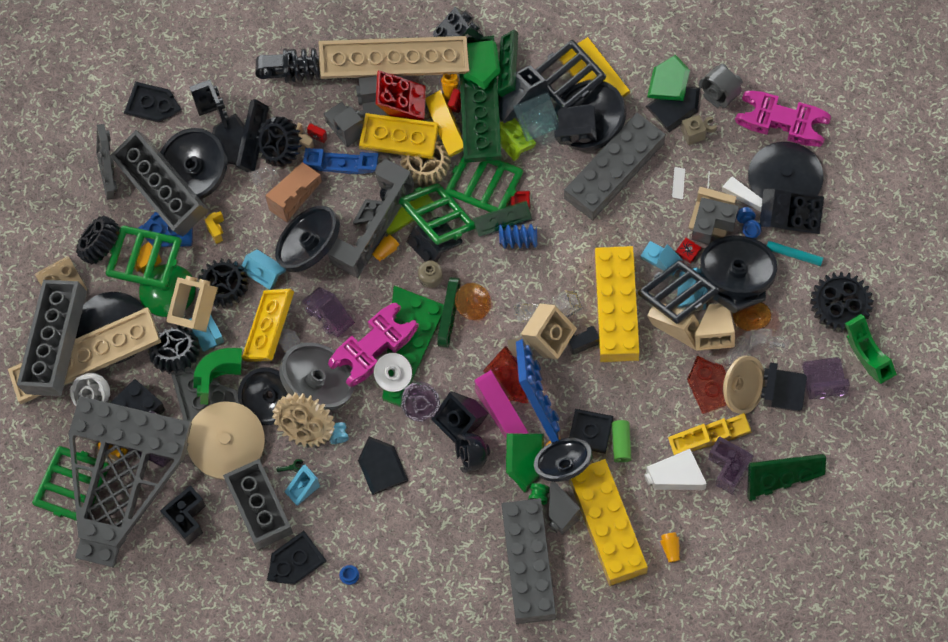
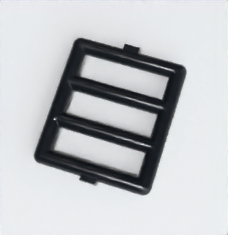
[535,40,606,108]
[638,260,719,324]

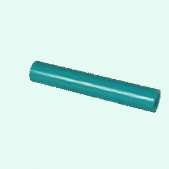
[767,241,824,267]

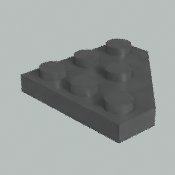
[96,124,117,200]
[171,367,240,422]

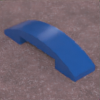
[303,148,379,174]

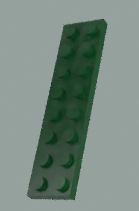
[460,36,502,163]

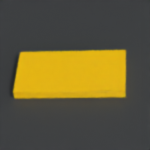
[559,37,630,97]
[359,113,439,159]
[242,289,295,362]

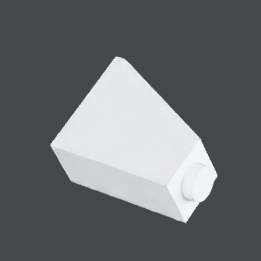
[644,449,707,490]

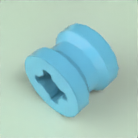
[330,422,349,444]

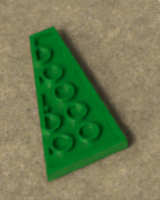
[382,286,444,407]

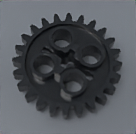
[810,272,874,333]

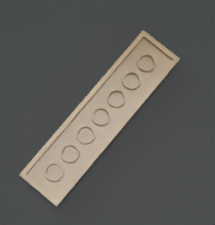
[318,36,469,79]
[8,307,161,404]

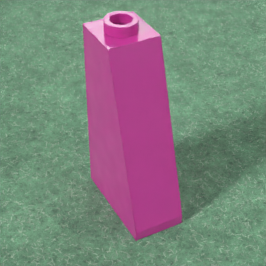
[474,370,528,439]

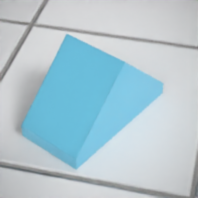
[285,465,320,506]

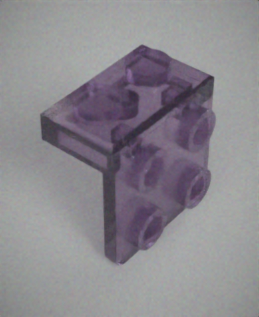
[802,357,850,399]

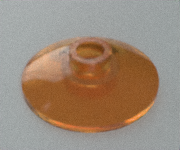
[455,283,491,320]
[733,302,771,332]

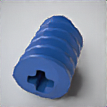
[499,224,538,249]

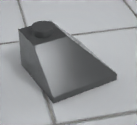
[549,482,580,535]

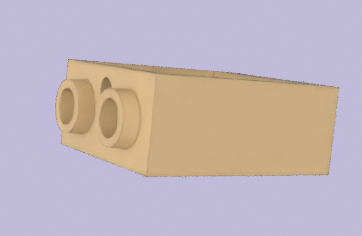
[166,276,218,332]

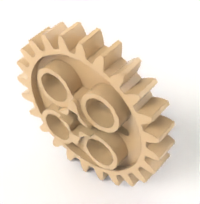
[272,393,335,448]

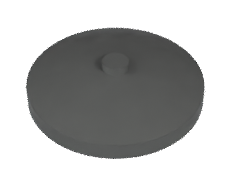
[279,343,354,411]

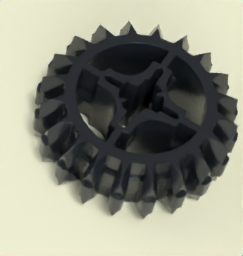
[256,116,302,167]
[76,215,120,265]
[198,258,249,309]
[148,326,201,374]

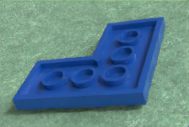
[516,339,560,443]

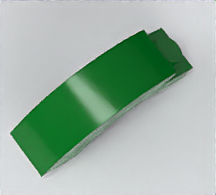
[845,314,897,384]
[193,348,242,405]

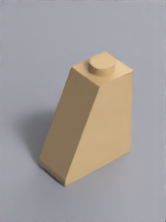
[647,302,700,350]
[695,304,735,351]

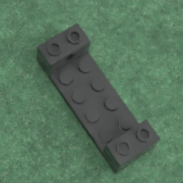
[327,158,415,278]

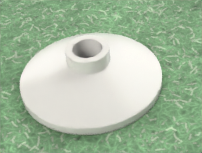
[374,353,412,392]

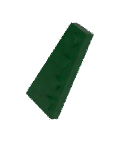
[747,454,826,501]

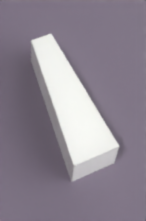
[722,177,762,212]

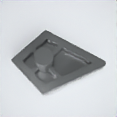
[353,199,384,225]

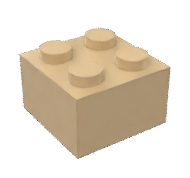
[521,304,577,360]

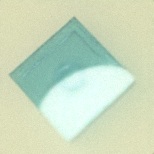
[513,92,558,141]

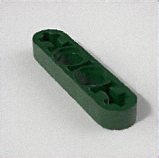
[437,277,461,348]

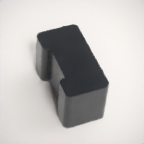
[567,326,599,355]

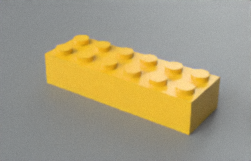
[595,246,639,362]
[569,459,648,586]

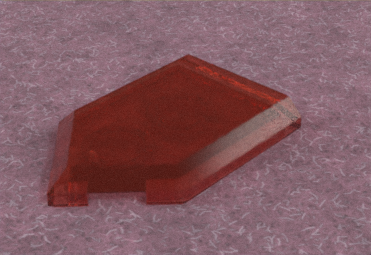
[483,346,528,404]
[687,356,727,414]

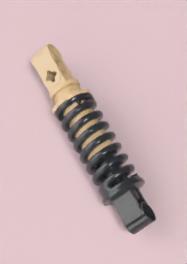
[255,48,365,83]

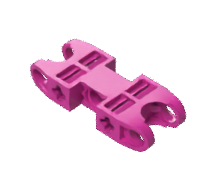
[735,91,831,147]
[328,303,419,387]

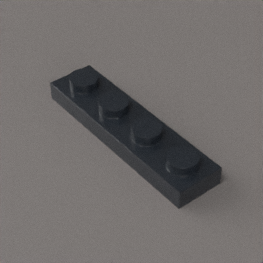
[236,99,269,173]

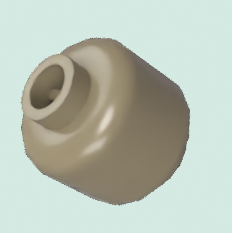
[418,261,443,288]

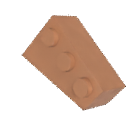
[265,162,322,222]

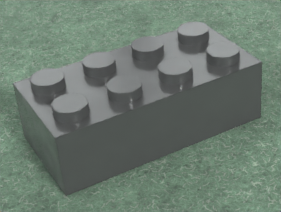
[223,459,293,550]

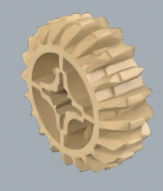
[400,140,451,187]

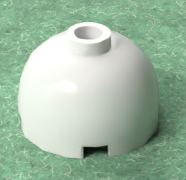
[70,373,110,406]

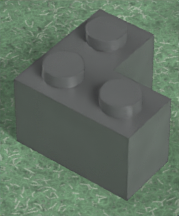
[356,76,386,122]
[324,102,363,147]
[691,197,739,244]

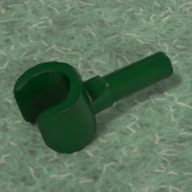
[276,459,303,473]

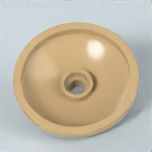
[723,356,765,414]

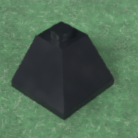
[431,391,489,443]

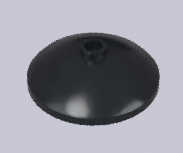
[238,367,288,425]
[534,438,592,482]

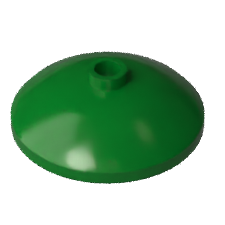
[139,264,196,317]

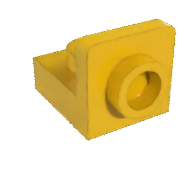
[204,211,224,244]

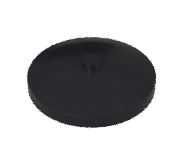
[554,80,627,151]
[160,128,228,200]
[748,142,824,199]
[275,206,340,272]
[700,235,777,298]
[75,292,144,365]

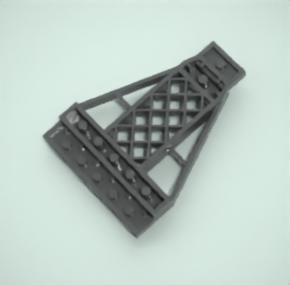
[68,396,192,568]

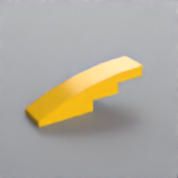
[425,90,463,157]
[668,413,752,455]

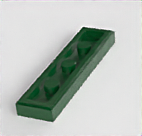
[498,30,518,97]

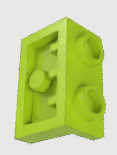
[500,118,536,161]

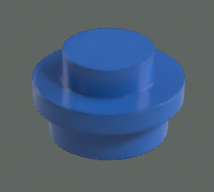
[737,207,756,224]
[742,219,761,238]
[339,565,359,585]

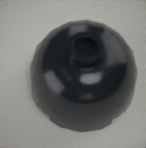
[455,433,490,473]

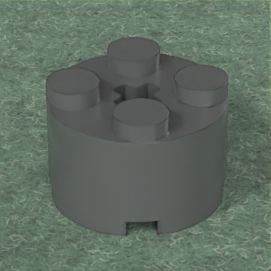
[699,63,743,108]

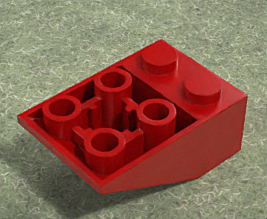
[376,70,426,121]

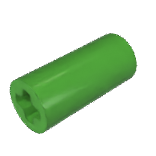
[612,420,631,463]

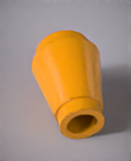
[441,74,459,100]
[372,234,400,262]
[660,532,680,563]

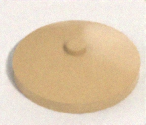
[187,402,265,480]

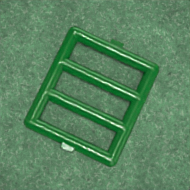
[445,155,524,212]
[399,183,475,245]
[105,225,182,289]
[32,446,110,521]

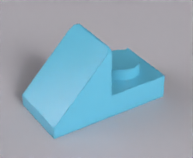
[640,241,683,276]

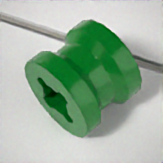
[528,483,550,505]

